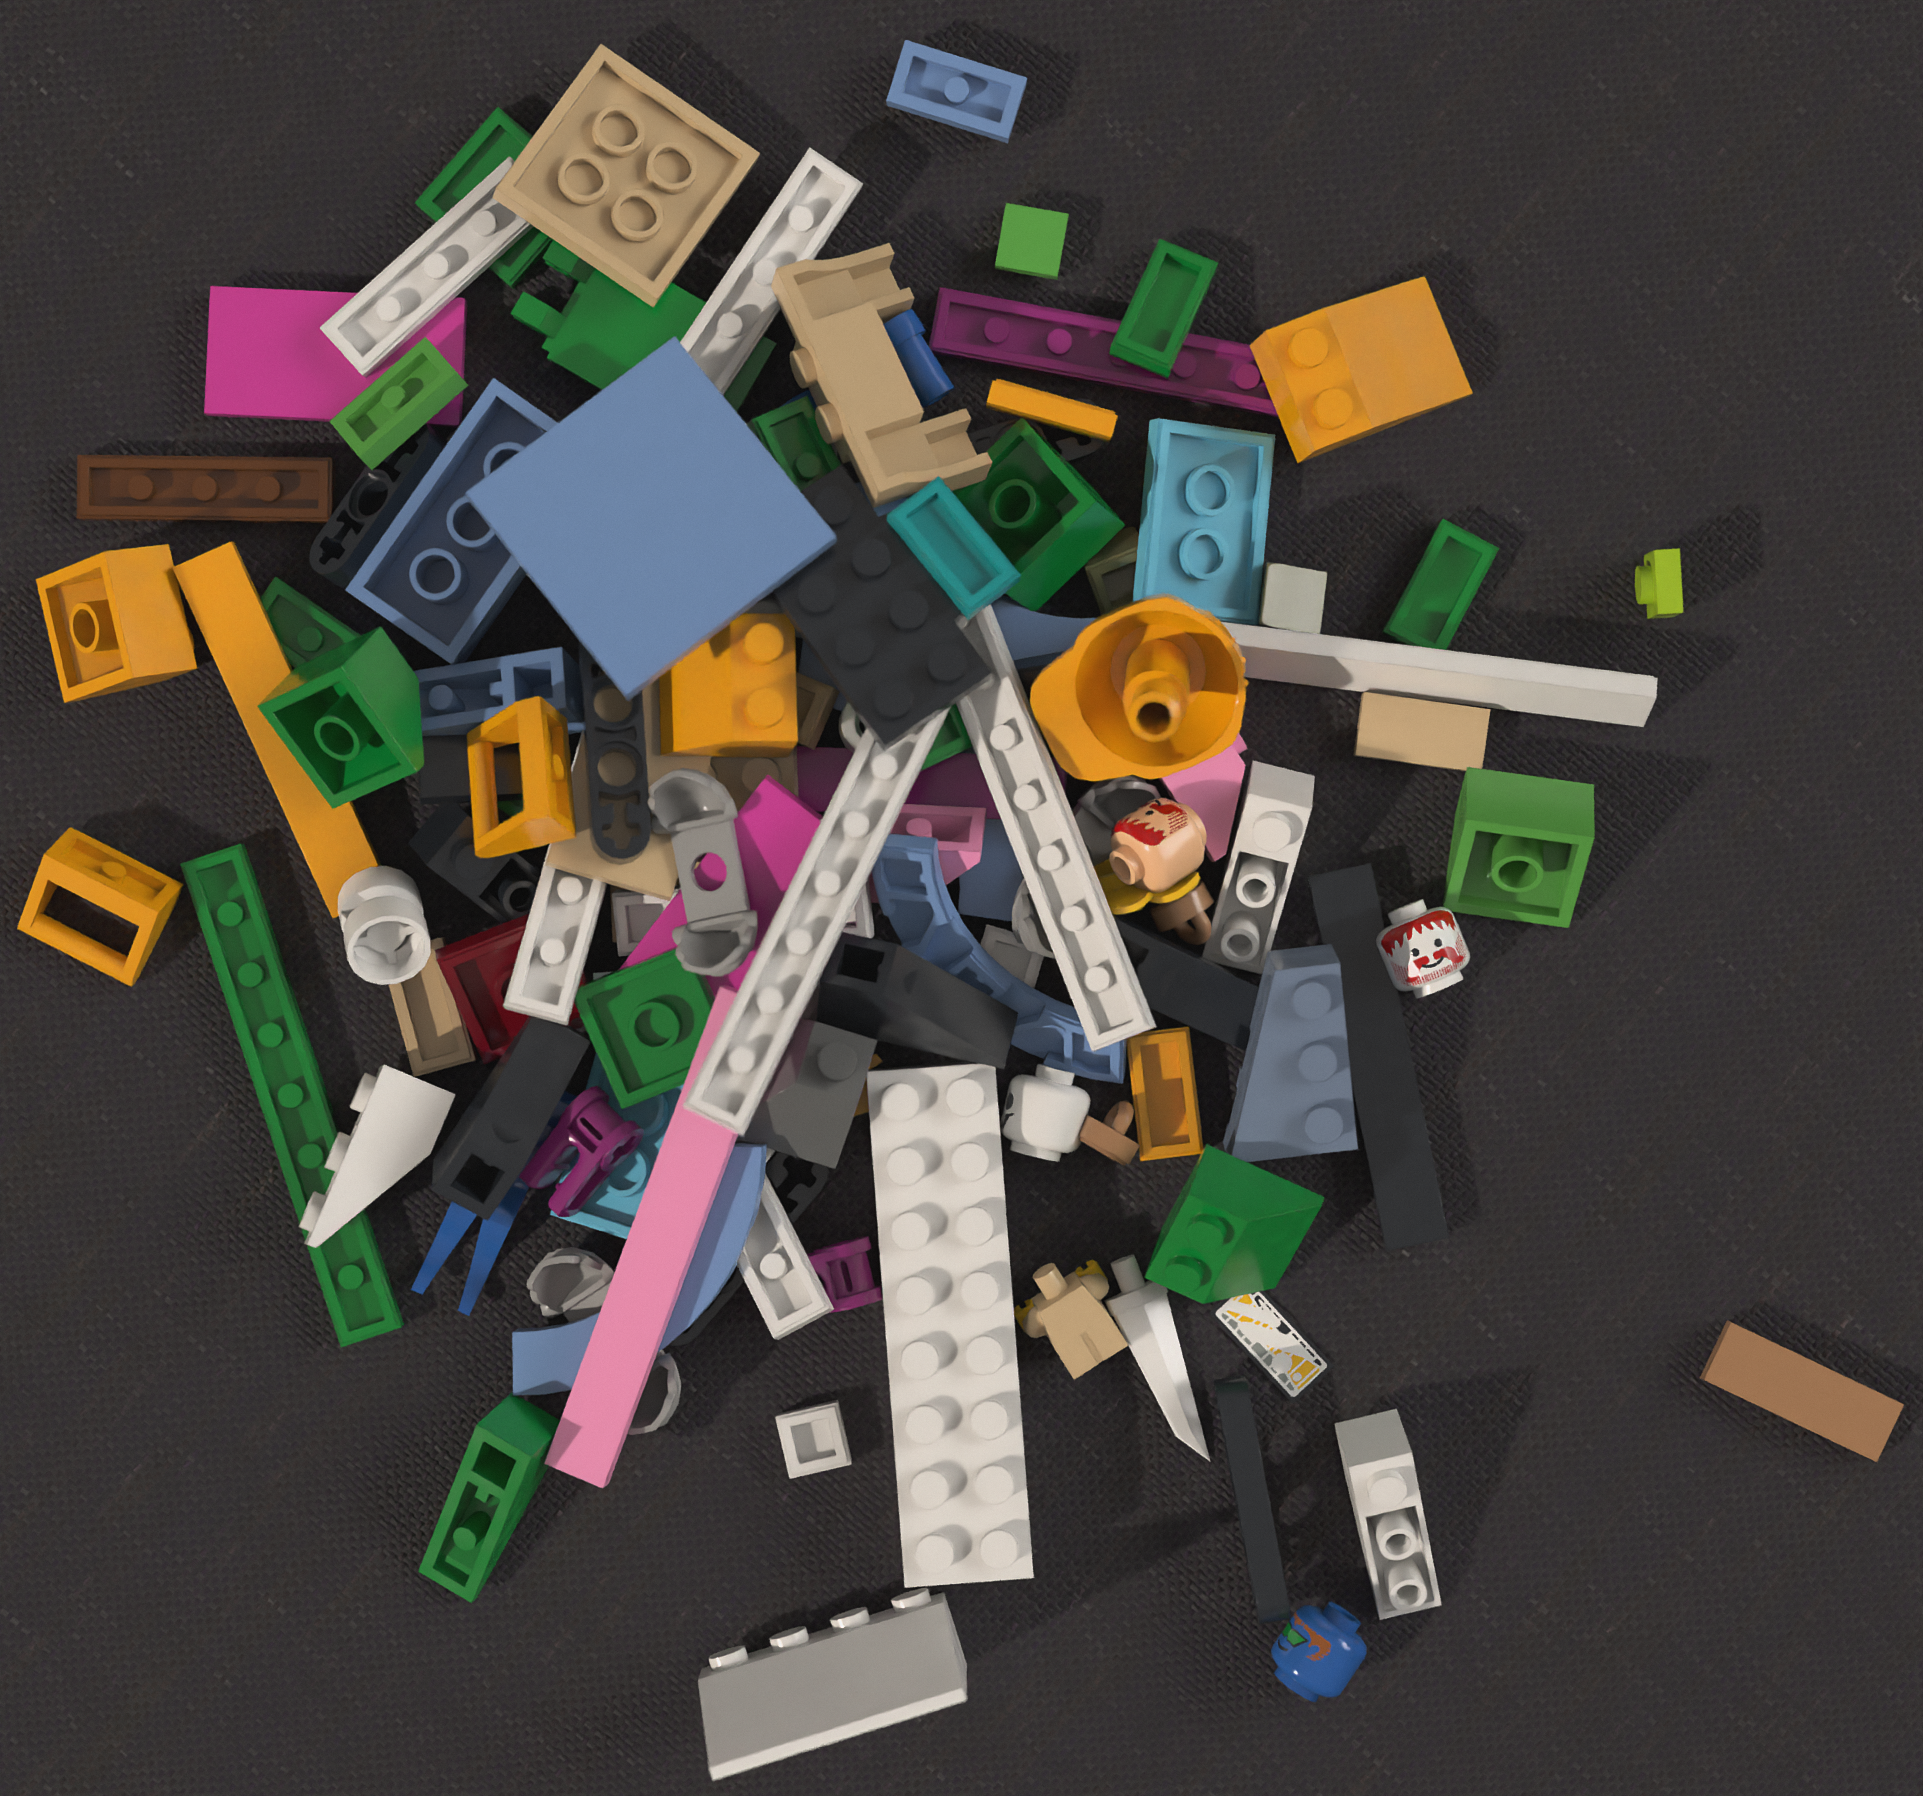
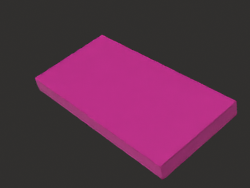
[204,286,467,428]
[619,774,823,999]

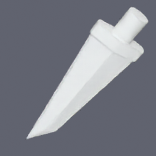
[1105,1255,1210,1461]

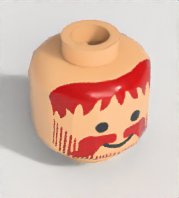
[1109,798,1207,893]

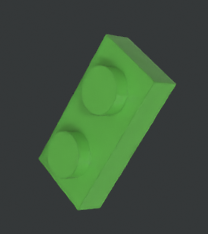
[329,337,468,470]

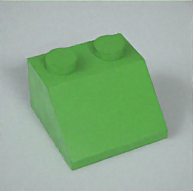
[1443,767,1595,928]

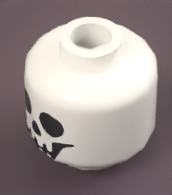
[1000,1064,1090,1162]

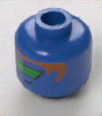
[1271,1602,1367,1702]

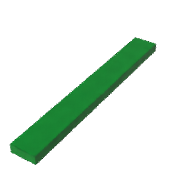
[180,844,404,1347]

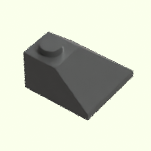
[737,1018,877,1169]

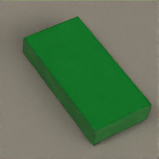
[1109,239,1218,379]
[1382,519,1499,650]

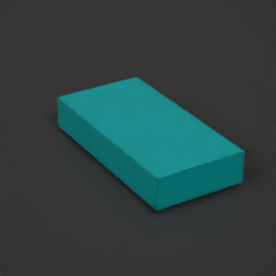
[887,476,1021,620]

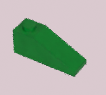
[418,1392,560,1603]

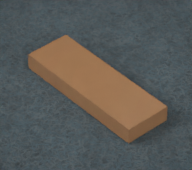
[1700,1320,1904,1462]

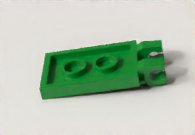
[511,240,777,414]

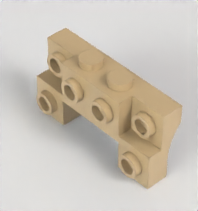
[771,243,992,508]

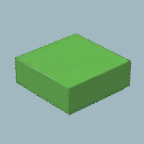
[995,203,1069,280]

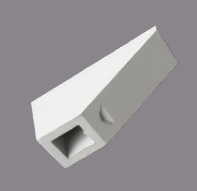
[1202,761,1315,974]
[299,1065,456,1248]
[1335,1409,1442,1620]

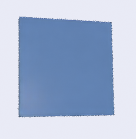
[466,336,837,700]

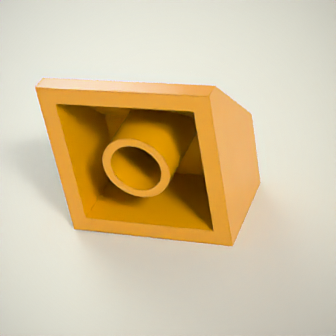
[36,544,197,703]
[659,613,798,757]

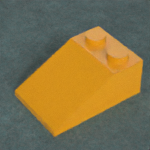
[1250,276,1473,463]

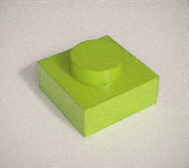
[1635,548,1684,619]

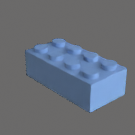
[346,378,558,665]

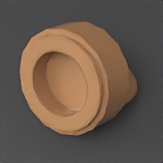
[1148,881,1214,945]
[1078,1101,1140,1166]

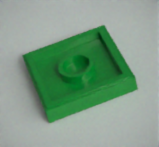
[415,107,553,289]
[574,946,715,1109]

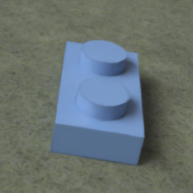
[886,40,1027,143]

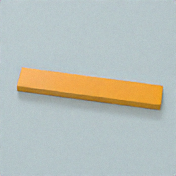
[172,542,382,918]

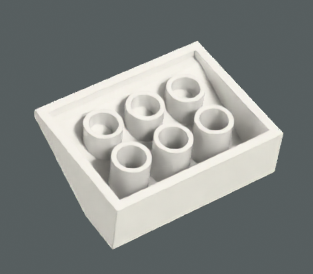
[698,1588,967,1780]

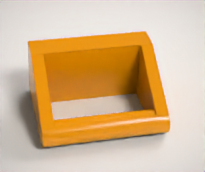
[466,696,577,858]
[18,827,183,987]

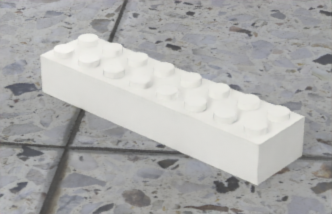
[866,1061,1034,1588]

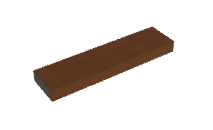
[77,455,336,523]

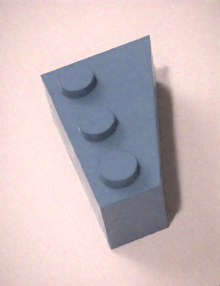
[1223,944,1358,1162]

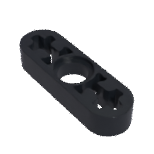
[309,423,447,588]

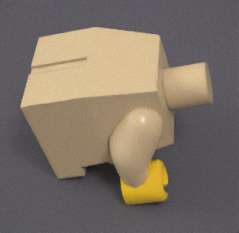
[1014,1260,1128,1379]

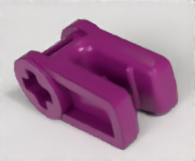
[519,1086,644,1217]
[766,1236,883,1325]

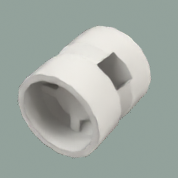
[338,866,430,985]

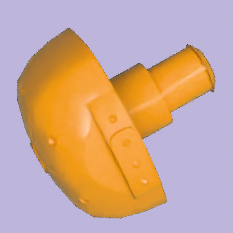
[1030,593,1248,781]

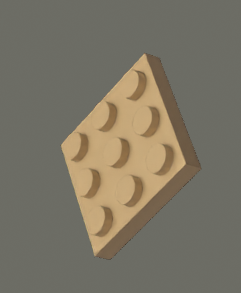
[492,44,760,308]

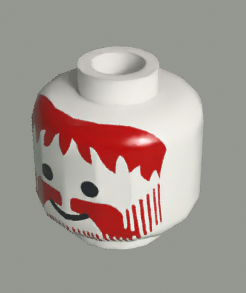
[1376,899,1470,999]

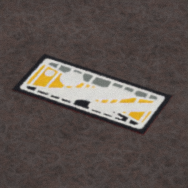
[1209,1291,1334,1404]

